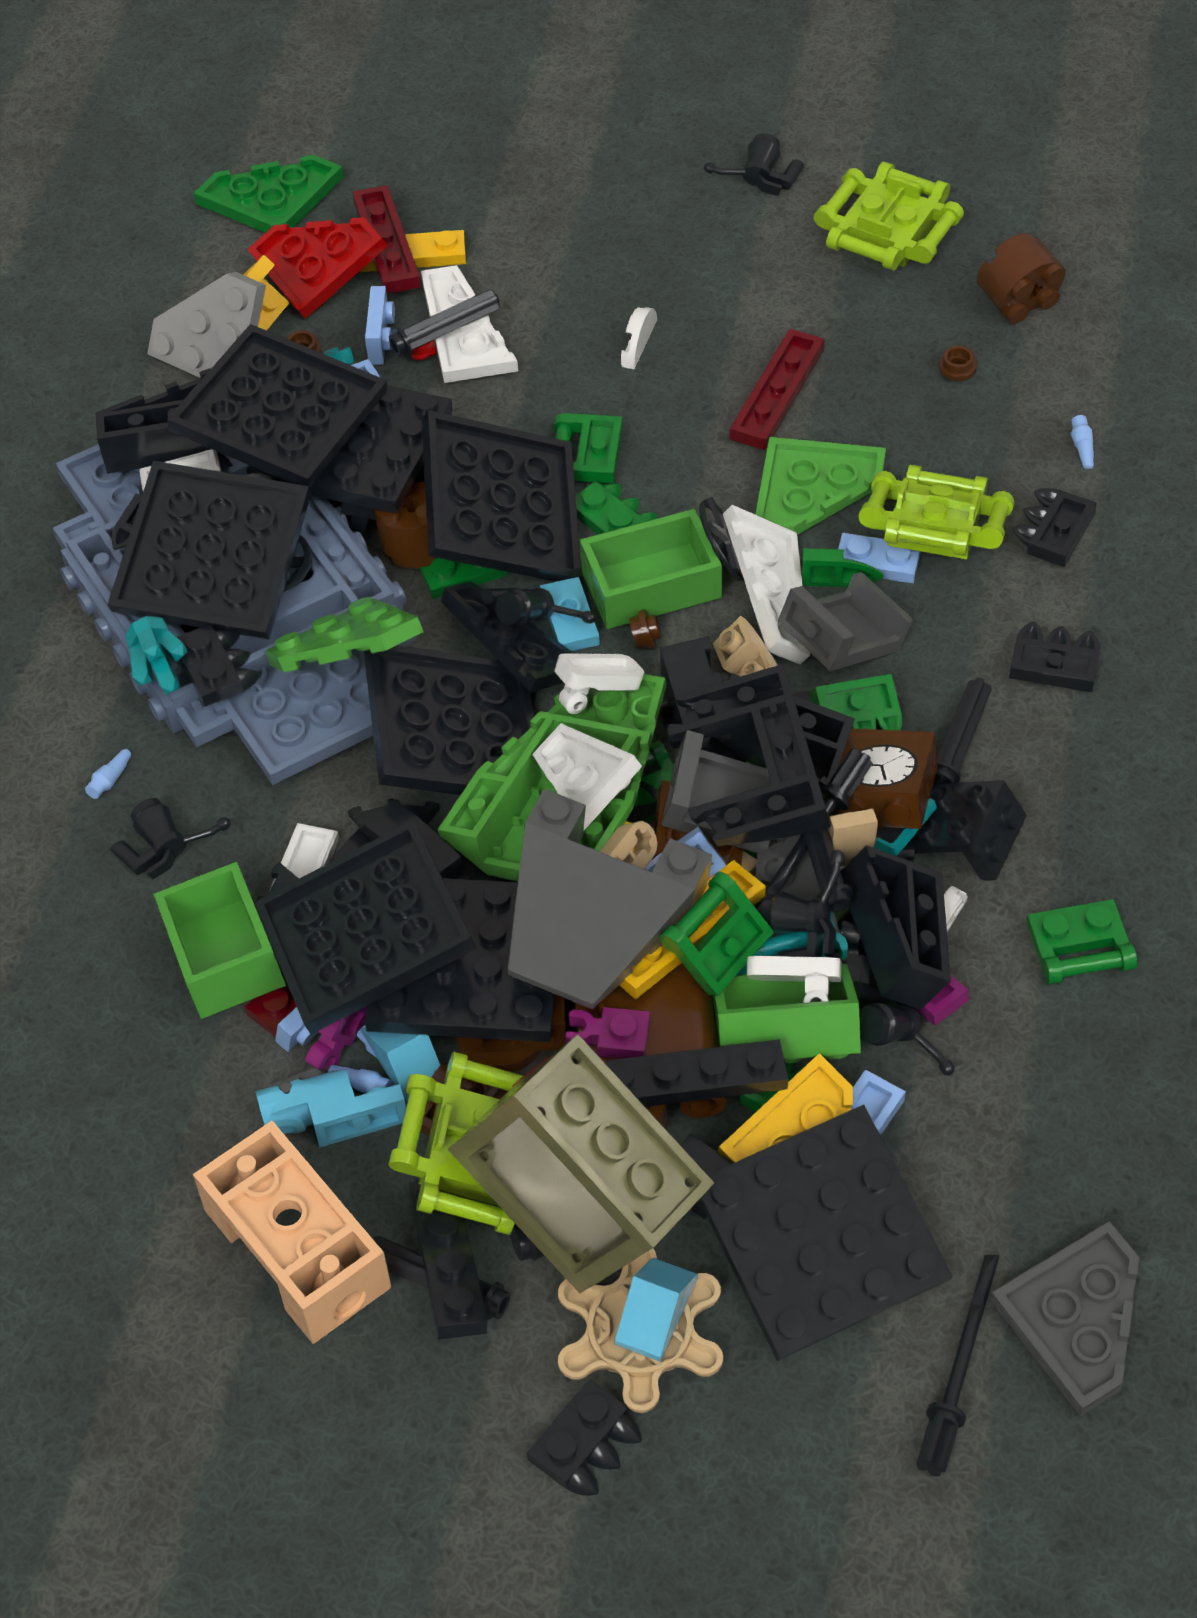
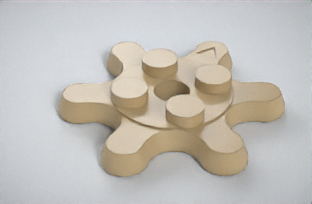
[558,1248,723,1414]

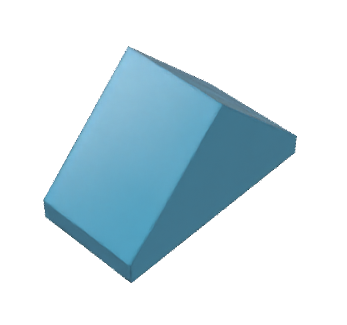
[361,1027,440,1105]
[615,1258,698,1362]

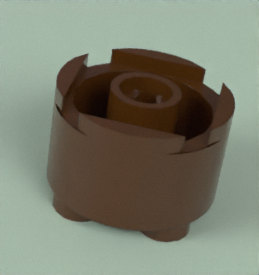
[977,233,1065,325]
[374,482,436,568]

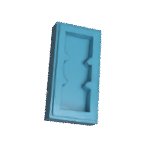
[540,577,600,651]

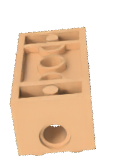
[193,1121,392,1344]

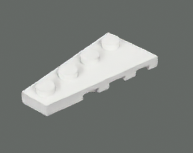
[421,265,518,383]
[723,505,810,664]

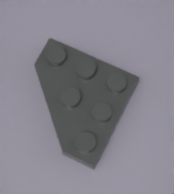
[990,1221,1140,1417]

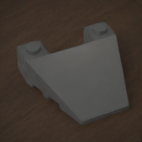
[508,789,712,1009]

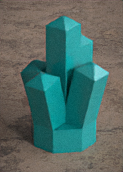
[125,616,188,695]

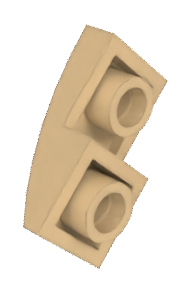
[713,616,777,676]
[828,809,878,866]

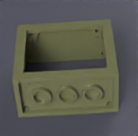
[448,1034,714,1294]

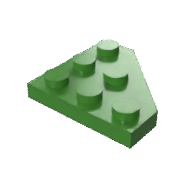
[755,437,886,535]
[265,597,424,672]

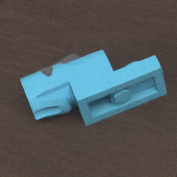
[255,1068,406,1148]

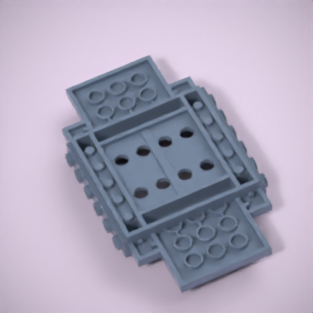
[53,444,416,785]

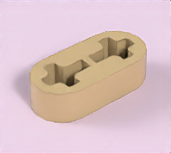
[599,821,657,869]

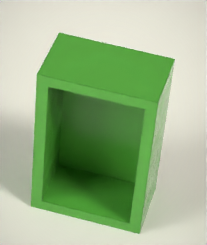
[580,509,722,630]
[154,862,286,1019]
[712,964,861,1063]

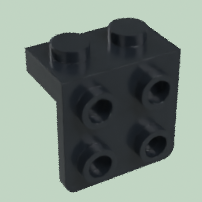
[910,780,1027,881]

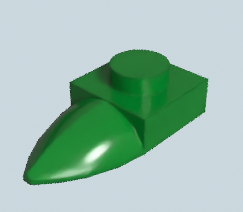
[802,548,884,588]

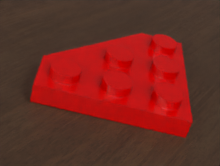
[247,217,388,319]

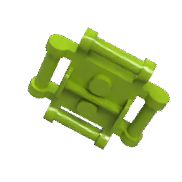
[813,161,964,271]
[859,465,1014,560]
[388,1051,524,1235]

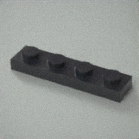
[603,1039,788,1107]
[409,1181,487,1340]

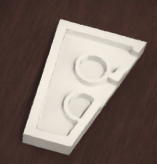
[532,724,642,831]

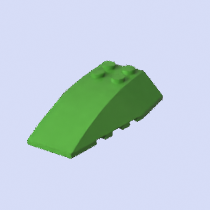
[438,674,667,882]

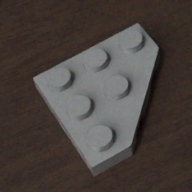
[147,272,266,378]

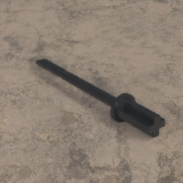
[754,748,873,913]
[916,1255,999,1476]

